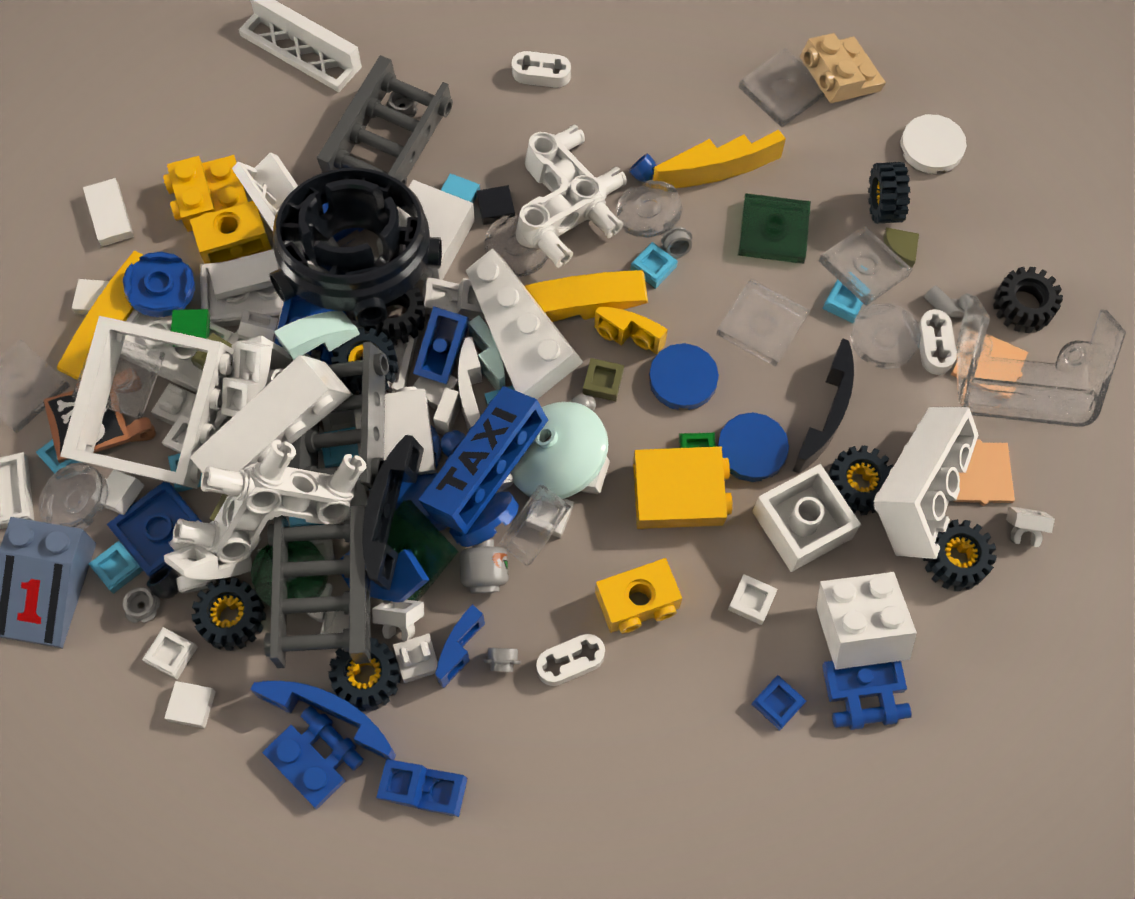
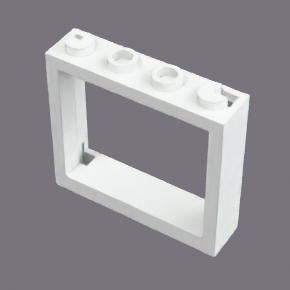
[60,316,234,489]

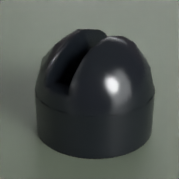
[146,566,179,599]

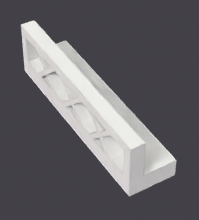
[239,0,362,92]
[232,153,339,273]

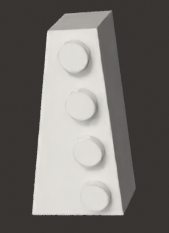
[466,248,583,399]
[190,355,353,473]
[873,407,979,559]

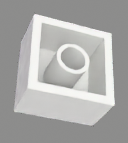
[752,464,861,572]
[816,572,917,670]

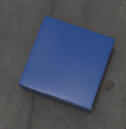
[751,675,806,731]

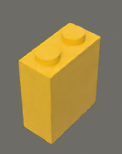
[633,447,733,529]

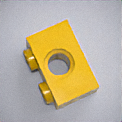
[189,201,272,264]
[595,558,683,634]

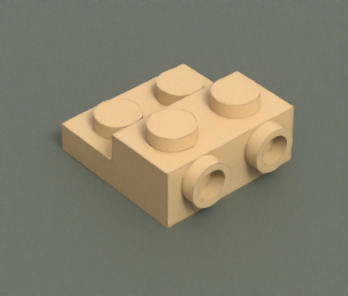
[800,33,886,104]

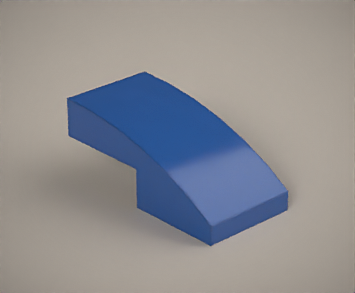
[435,604,485,688]
[376,759,468,817]

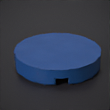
[123,252,195,318]
[649,343,719,410]
[717,412,789,482]
[449,491,519,547]

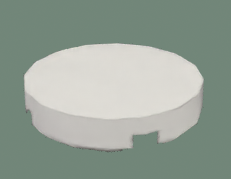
[900,114,967,174]

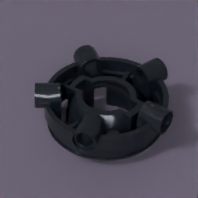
[269,168,442,327]

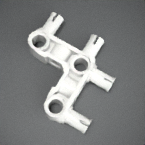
[515,124,627,268]
[173,440,366,564]

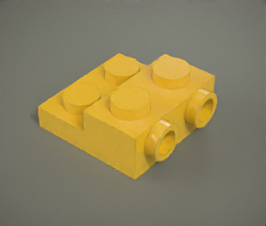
[163,155,248,232]

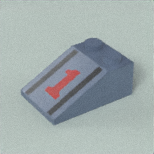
[0,517,97,649]

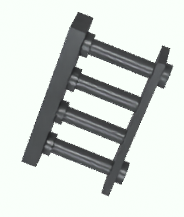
[317,55,453,185]
[287,342,389,489]
[264,505,371,668]

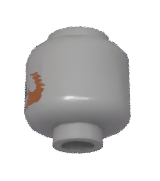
[459,539,509,593]

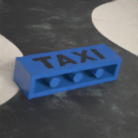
[418,386,548,535]

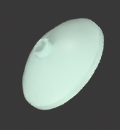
[511,402,608,501]

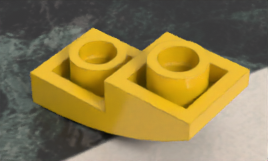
[594,307,668,354]

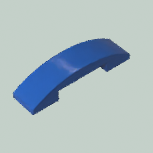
[250,681,396,760]

